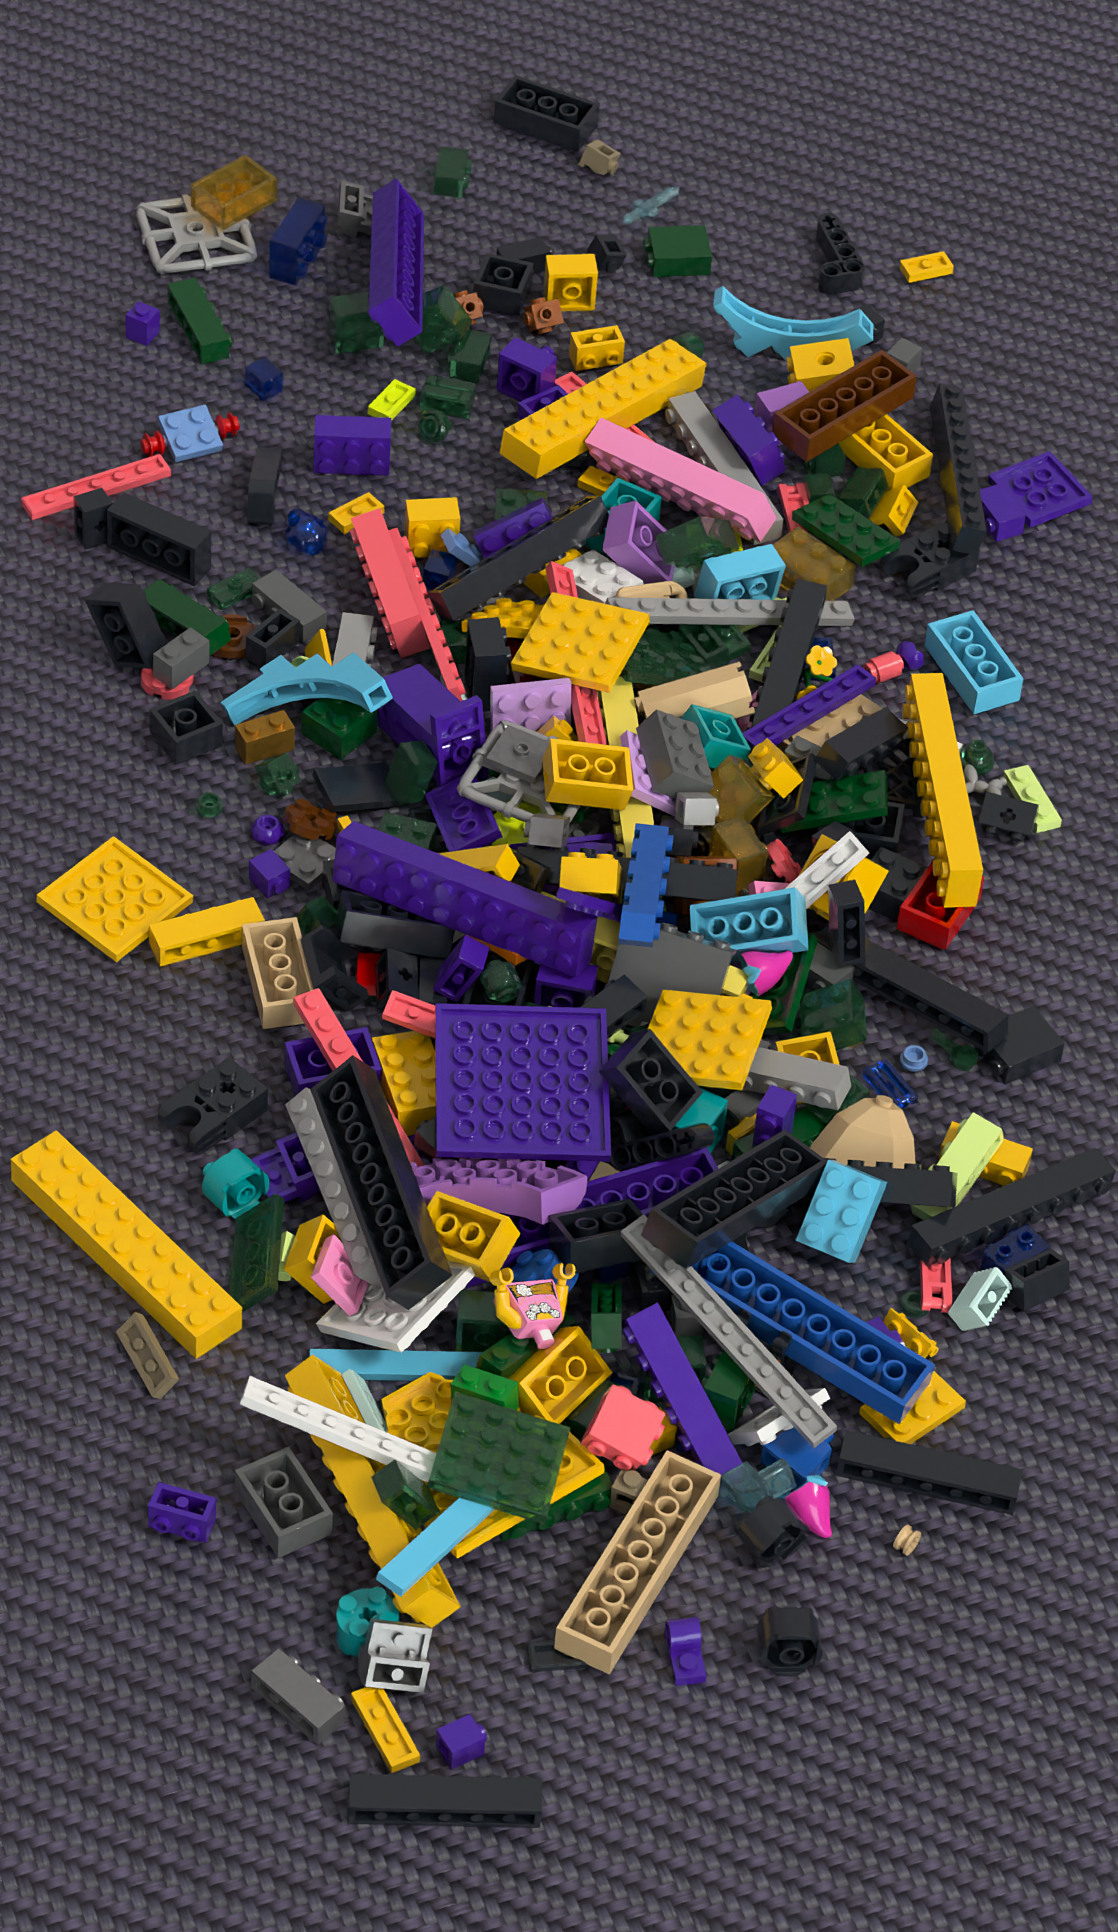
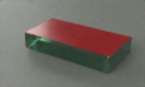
[357,953,382,1002]

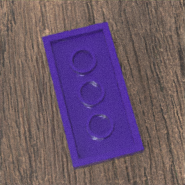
[425,775,503,852]

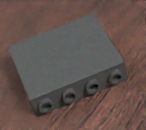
[608,923,737,1028]

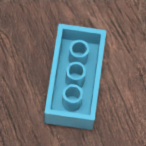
[924,610,1023,714]
[690,887,808,963]

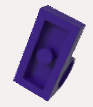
[664,1617,707,1686]

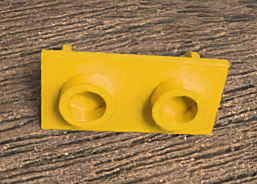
[883,1308,939,1359]

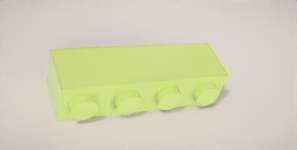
[910,1112,1004,1220]

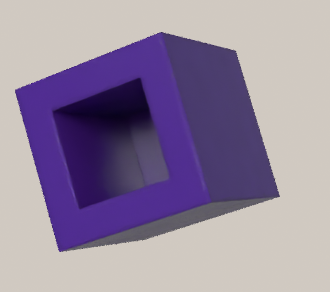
[126,301,160,346]
[249,849,290,899]
[436,1714,487,1770]

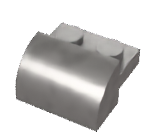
[338,180,373,238]
[358,1619,432,1693]

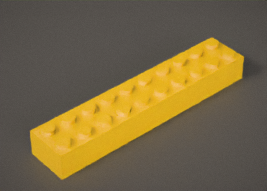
[499,339,707,479]
[902,673,983,908]
[11,1130,242,1359]
[285,1355,461,1628]

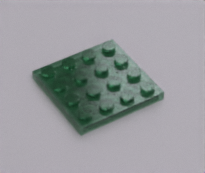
[620,628,711,685]
[426,1391,570,1524]

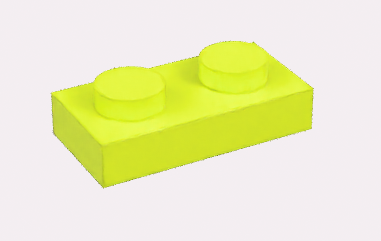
[368,379,416,421]

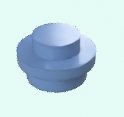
[900,1045,928,1072]

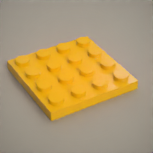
[511,592,650,693]
[37,836,193,962]
[648,990,772,1090]

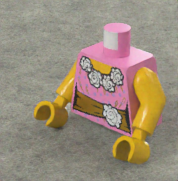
[490,1263,576,1349]

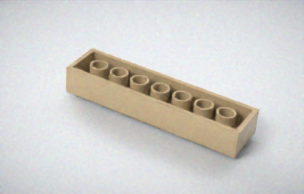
[554,1450,721,1674]

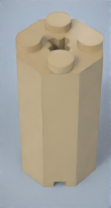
[634,662,755,720]

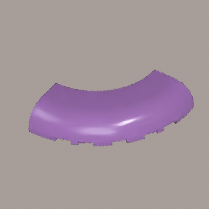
[410,1158,587,1224]

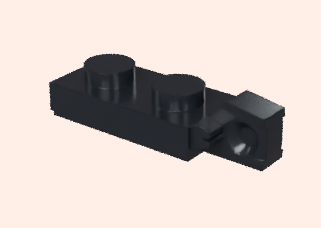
[484,846,551,893]

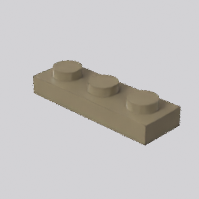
[116,1312,179,1399]

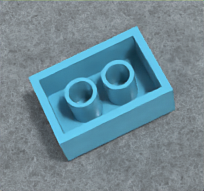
[694,544,786,600]
[796,1160,887,1263]

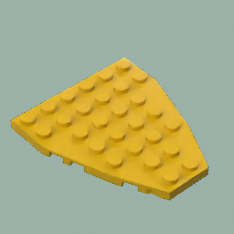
[381,1372,604,1558]

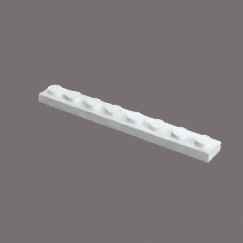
[240,1376,475,1496]

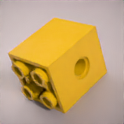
[786,338,855,392]
[799,834,889,920]

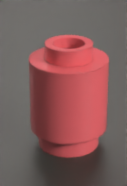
[863,651,904,684]

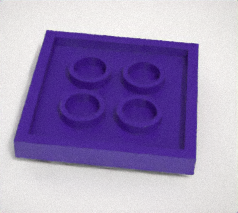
[987,451,1093,528]

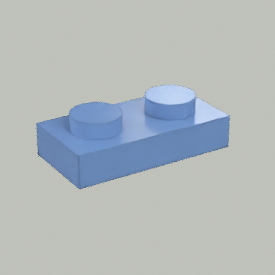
[441,529,484,566]

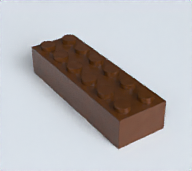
[772,350,917,462]

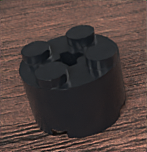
[735,1496,809,1567]
[757,1606,823,1676]

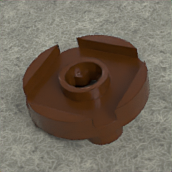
[212,614,257,659]
[283,799,338,840]

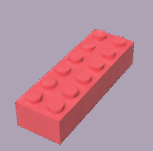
[350,508,430,658]

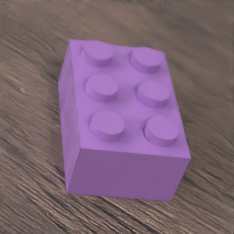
[603,501,679,584]

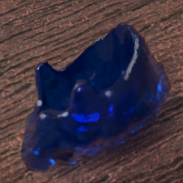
[285,509,328,556]

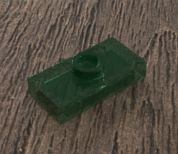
[207,568,260,610]

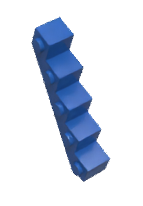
[619,823,674,948]

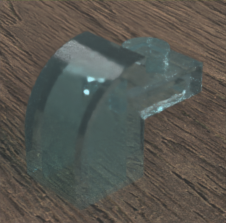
[721,1458,797,1513]

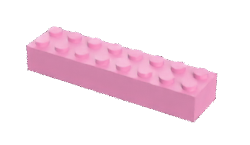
[585,418,777,542]

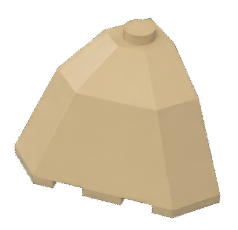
[809,1095,916,1169]

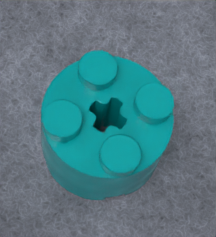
[202,1149,270,1219]
[336,1587,399,1657]

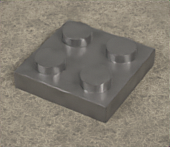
[274,834,336,891]

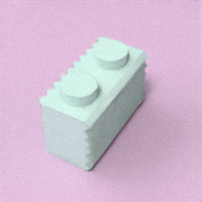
[948,1267,1012,1331]

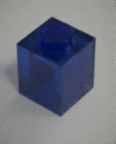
[245,357,283,401]
[423,549,457,590]

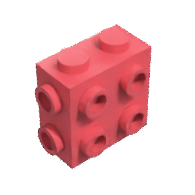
[580,1384,666,1471]

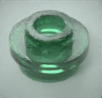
[196,792,223,817]

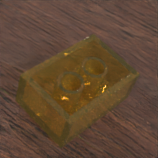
[191,154,278,230]
[773,526,856,601]

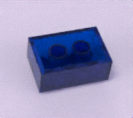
[269,197,328,286]

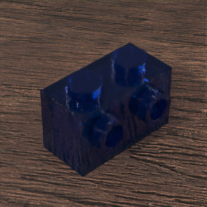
[980,1224,1050,1276]

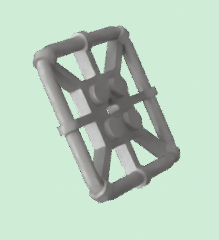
[136,191,257,274]
[457,720,581,824]

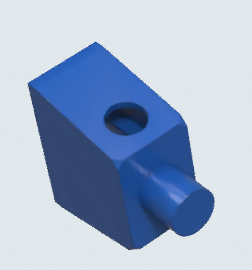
[760,1427,834,1490]

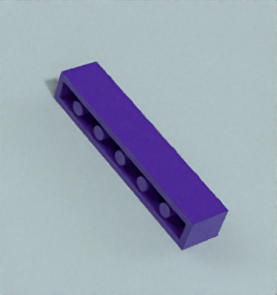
[622,1303,743,1475]

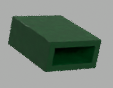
[643,225,712,277]

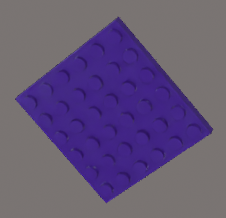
[435,1003,611,1162]

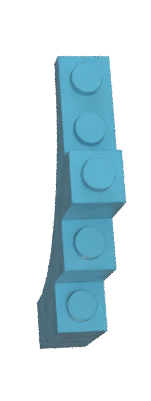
[713,286,874,361]
[221,652,393,726]

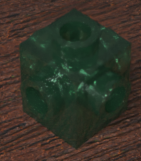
[255,752,301,797]

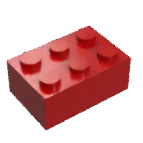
[897,859,985,950]

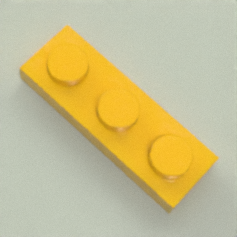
[351,1687,420,1773]

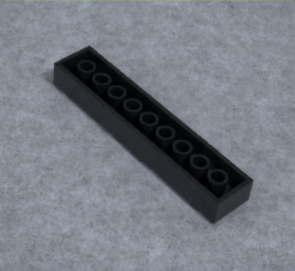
[310,1055,453,1310]

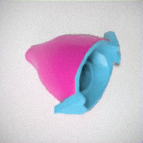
[739,950,793,996]
[778,1475,832,1538]

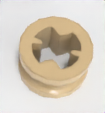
[893,1525,921,1556]

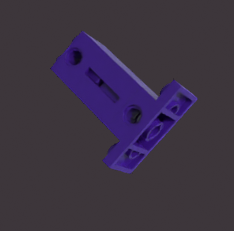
[376,664,488,788]

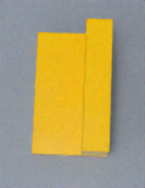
[869,484,918,537]

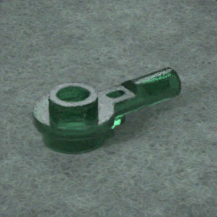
[930,1028,978,1071]

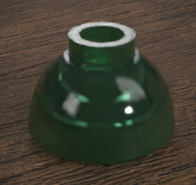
[418,409,452,444]
[959,740,994,775]

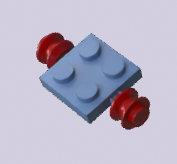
[140,404,240,462]

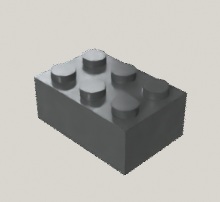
[636,709,714,799]
[235,1447,333,1558]

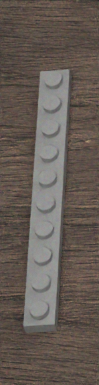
[605,597,855,626]
[621,1214,837,1448]

